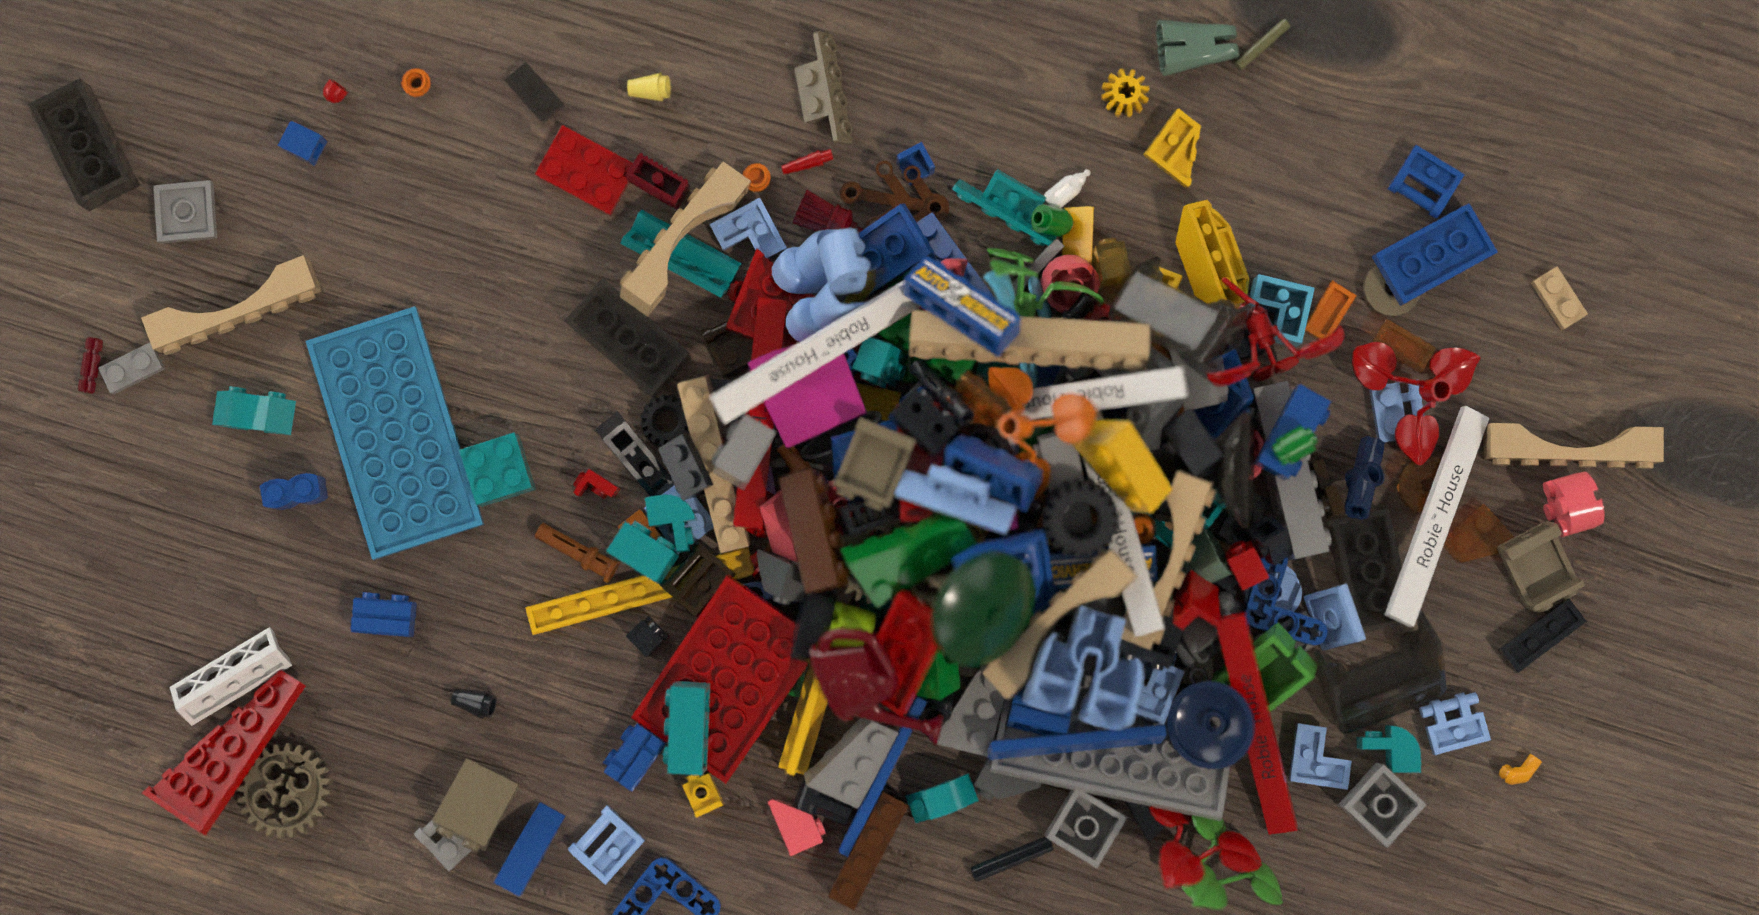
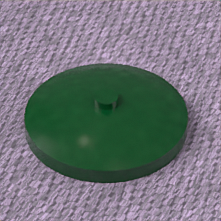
[932,550,1036,667]

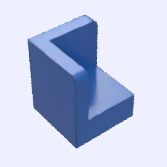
[277,121,327,166]
[896,142,935,186]

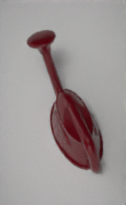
[810,628,943,746]

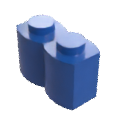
[260,473,328,510]

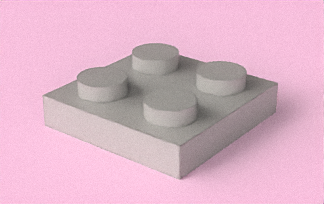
[153,180,217,244]

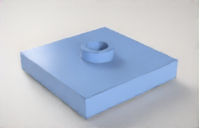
[1304,583,1366,651]

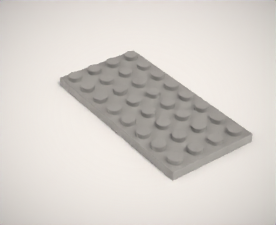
[990,675,1230,821]

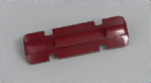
[77,337,103,394]

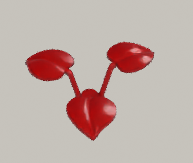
[1206,313,1344,387]
[1352,342,1481,465]
[1148,806,1262,888]

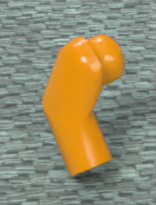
[1499,754,1542,785]

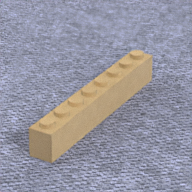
[910,310,1150,371]

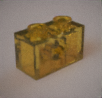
[1092,238,1131,288]

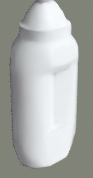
[1044,169,1090,208]

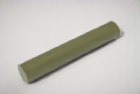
[1234,19,1291,71]

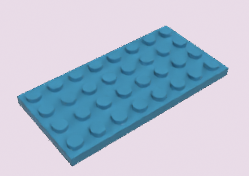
[306,306,485,560]

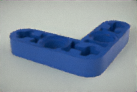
[1244,557,1327,646]
[613,857,721,915]

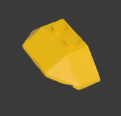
[1175,200,1249,314]

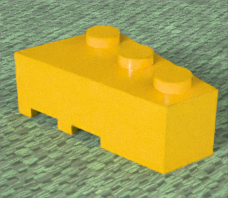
[1072,420,1173,513]

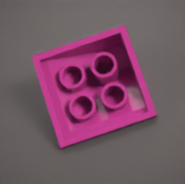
[748,345,867,448]

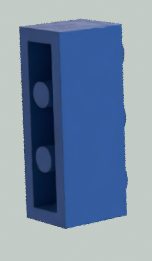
[1253,384,1331,480]

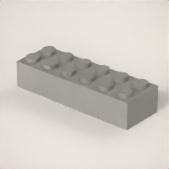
[1248,381,1331,561]

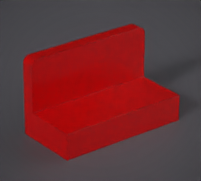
[1173,570,1220,630]

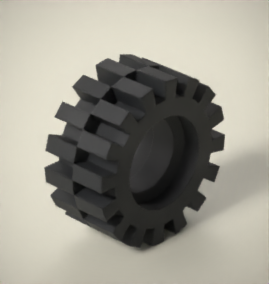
[640,394,690,447]

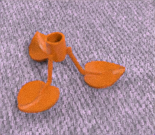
[989,367,1097,501]

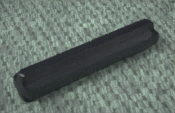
[970,836,1054,882]

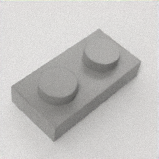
[98,343,165,395]

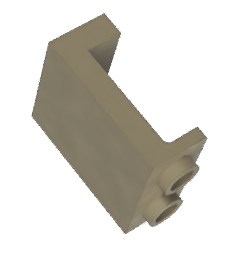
[833,418,916,511]
[1496,521,1585,612]
[432,758,519,852]

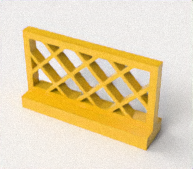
[778,663,828,775]

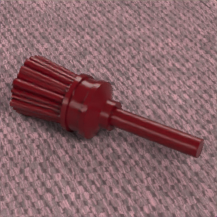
[792,189,864,234]

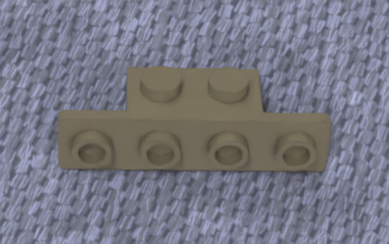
[794,31,852,145]

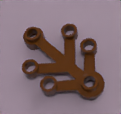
[840,161,949,228]

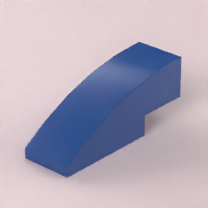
[494,802,566,897]

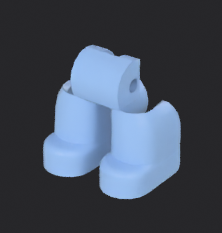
[772,229,870,342]
[1022,606,1143,730]

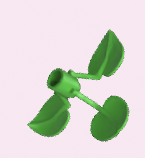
[986,248,1104,317]
[1182,815,1283,910]

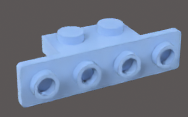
[895,465,1016,534]

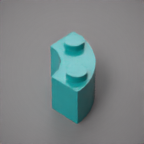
[212,386,296,435]

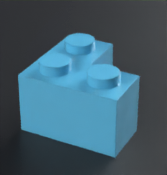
[1249,274,1315,348]

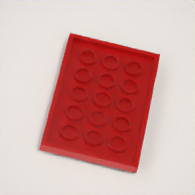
[631,574,809,784]

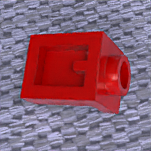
[573,469,621,499]

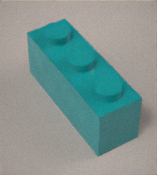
[663,681,710,775]

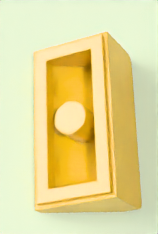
[1062,206,1094,264]

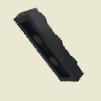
[1498,598,1587,673]

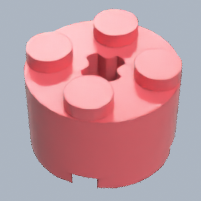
[1543,471,1604,537]

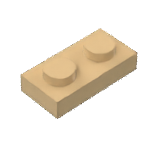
[1531,267,1588,331]

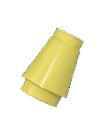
[627,73,671,101]

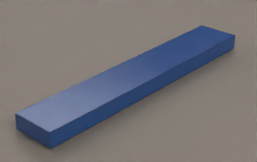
[839,696,928,857]
[987,725,1166,760]

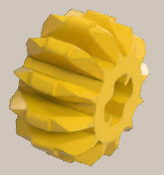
[1101,69,1150,118]

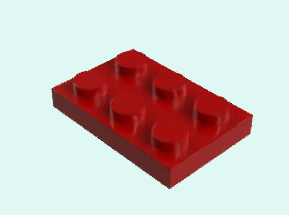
[535,125,633,216]

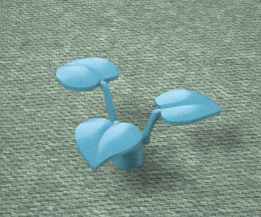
[983,270,1051,388]

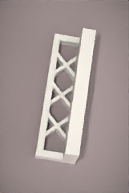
[170,627,292,726]

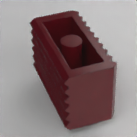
[626,153,690,210]

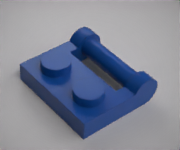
[1388,145,1465,219]

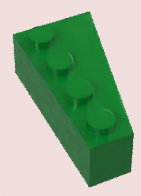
[877,292,978,388]
[841,513,977,608]

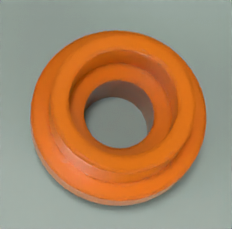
[402,68,431,97]

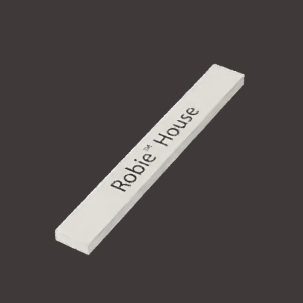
[709,280,920,424]
[962,366,1188,425]
[1385,406,1489,627]
[1083,409,1165,637]

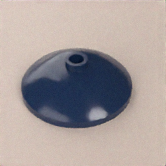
[1167,681,1255,769]

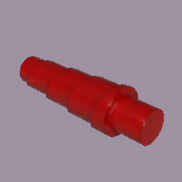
[781,149,834,175]

